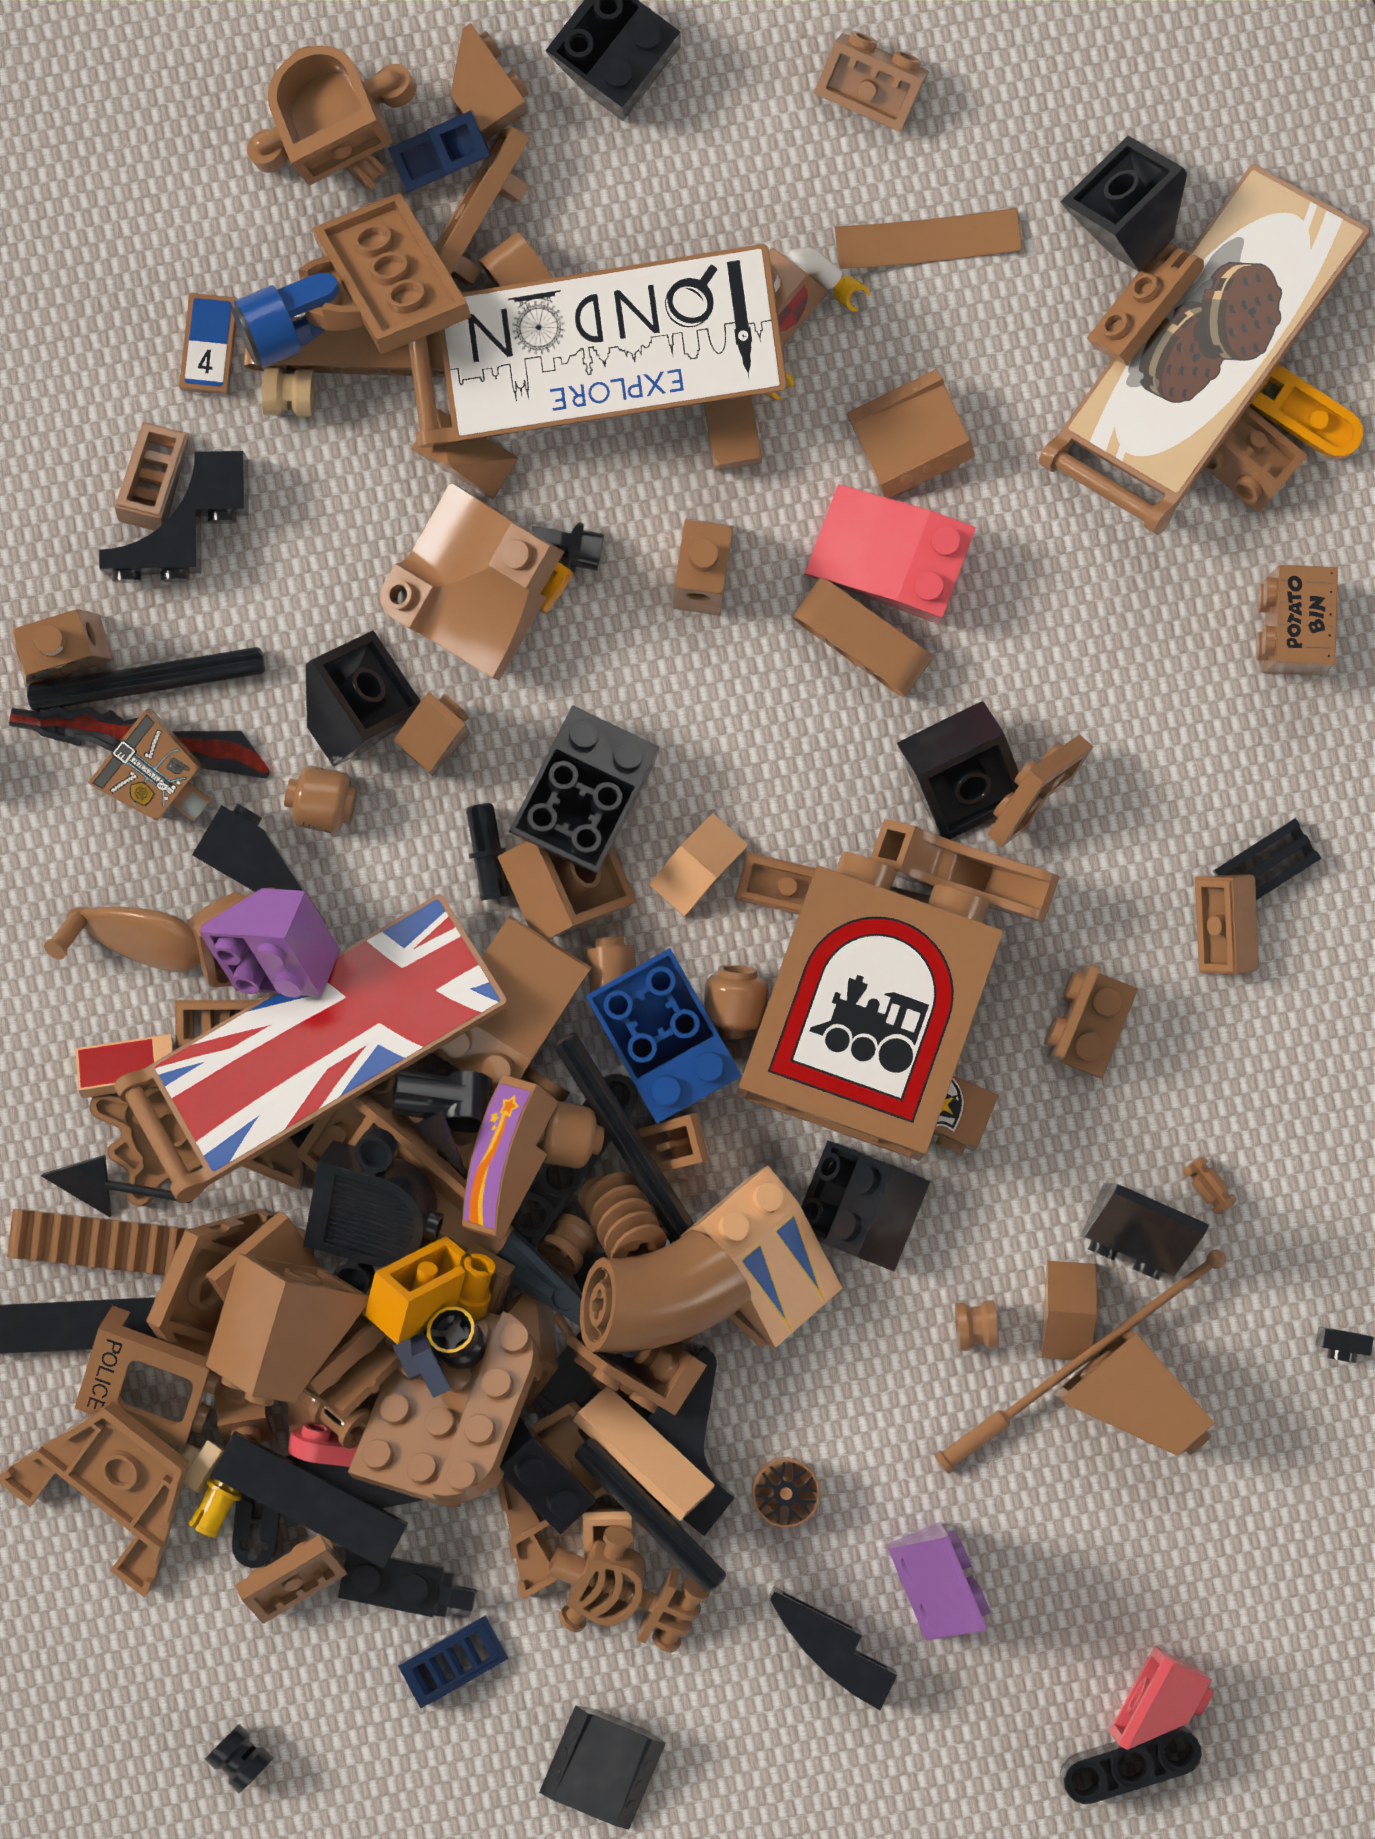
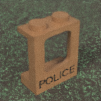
[75,1305,222,1449]

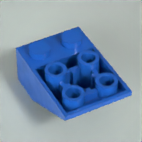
[585,948,742,1123]

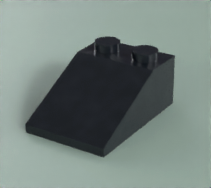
[1080,1183,1210,1281]

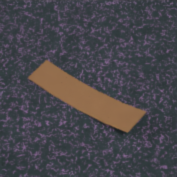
[834,208,1022,269]

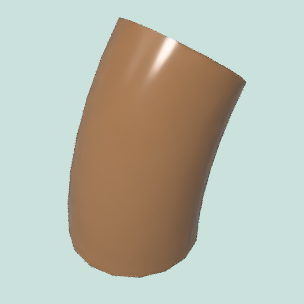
[580,1230,751,1353]

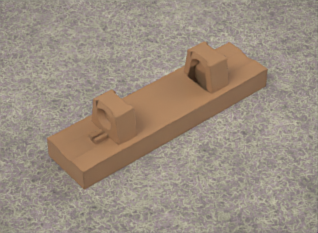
[434,127,530,285]

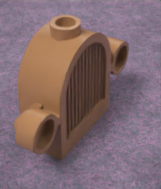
[247,46,417,186]

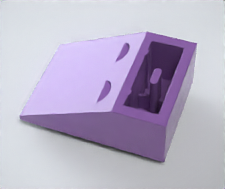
[886,1522,991,1640]

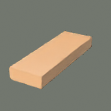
[573,1386,715,1521]

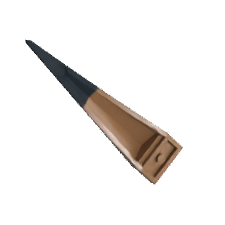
[295,1092,638,1358]

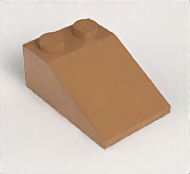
[433,915,592,1091]

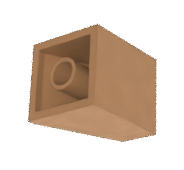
[206,1253,369,1406]
[1054,1330,1215,1456]

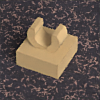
[178,1440,226,1494]

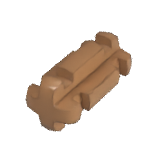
[1184,1157,1236,1214]

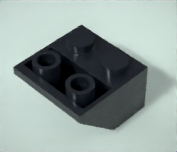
[546,0,681,121]
[801,1140,931,1272]

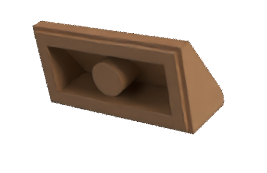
[1195,875,1259,975]

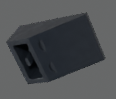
[509,705,660,875]

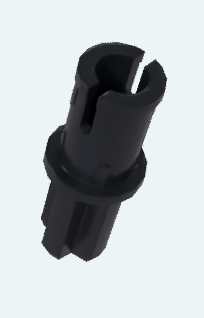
[466,803,511,901]

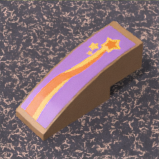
[462,1075,559,1241]

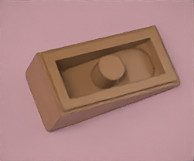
[703,396,762,471]

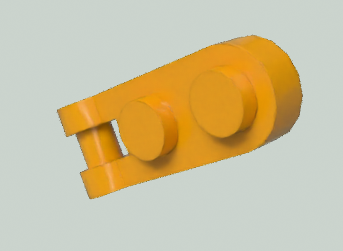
[1249,364,1363,459]

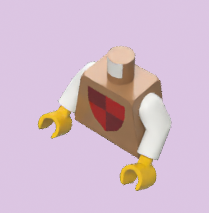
[764,247,870,400]

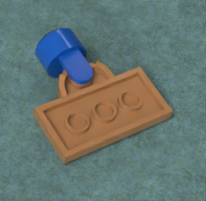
[231,192,471,369]

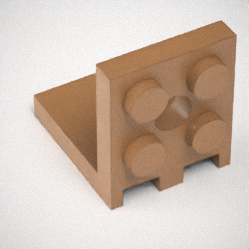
[206,1211,387,1396]

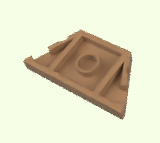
[146,1208,274,1383]

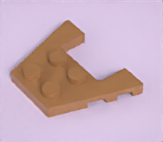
[0,1401,189,1598]
[497,1401,673,1600]

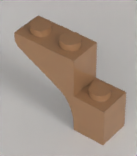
[871,819,1060,922]

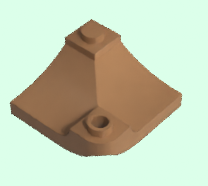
[380,483,564,681]

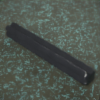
[574,1438,726,1592]

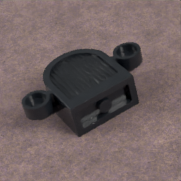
[303,1128,444,1294]

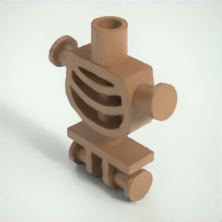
[547,1526,710,1652]

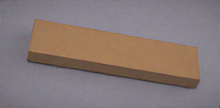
[735,852,930,915]

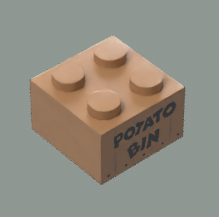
[1256,565,1338,675]

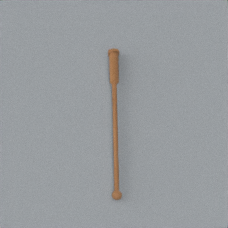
[934,1249,1226,1474]

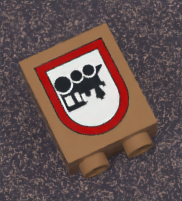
[735,852,1003,1161]

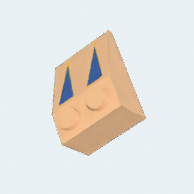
[680,1165,843,1350]

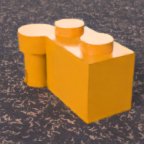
[364,1236,496,1345]

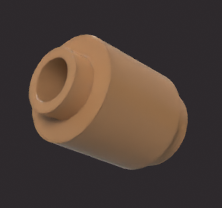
[586,936,636,993]

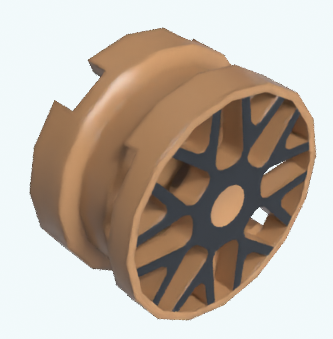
[752,1457,820,1528]

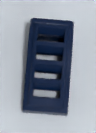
[398,1615,509,1709]

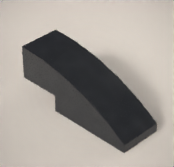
[769,1586,897,1711]

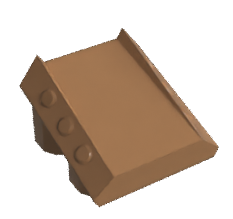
[847,369,975,498]

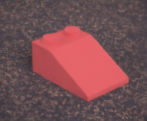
[804,484,976,625]

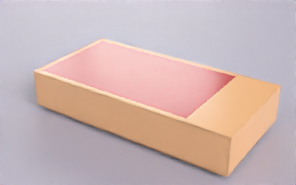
[75,1034,175,1098]

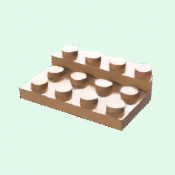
[348,1311,542,1507]

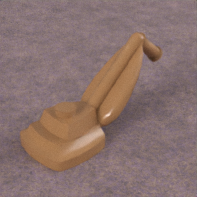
[44,888,275,987]

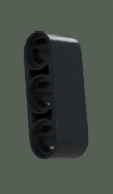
[1060,1726,1202,1804]

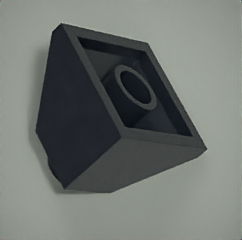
[1060,136,1187,272]
[306,630,421,767]

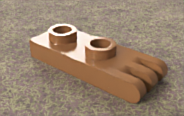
[1087,242,1204,366]

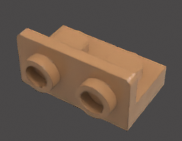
[814,31,929,132]
[1204,406,1308,512]
[235,1535,347,1624]

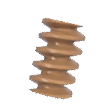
[578,1172,667,1258]

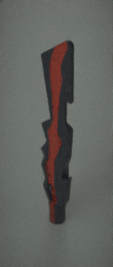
[9,706,270,778]

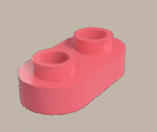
[287,1422,358,1467]

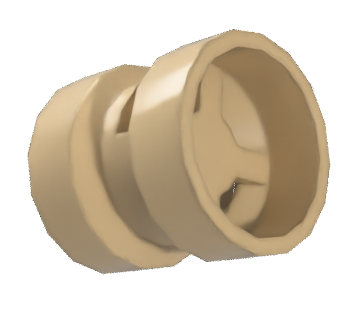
[262,367,315,417]

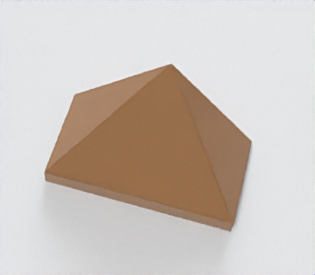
[411,408,518,500]

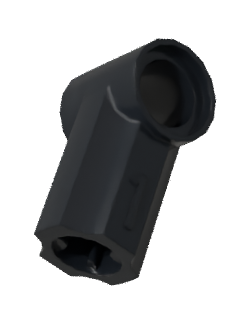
[392,1070,492,1133]

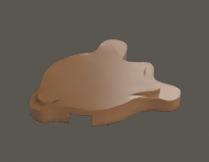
[90,1087,202,1207]

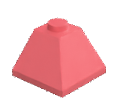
[1109,1646,1213,1750]

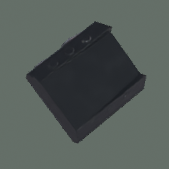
[539,1705,666,1830]

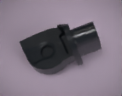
[532,522,604,573]

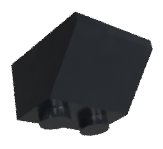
[896,701,1019,840]

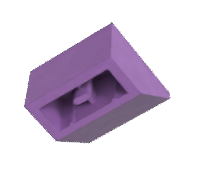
[199,888,340,998]

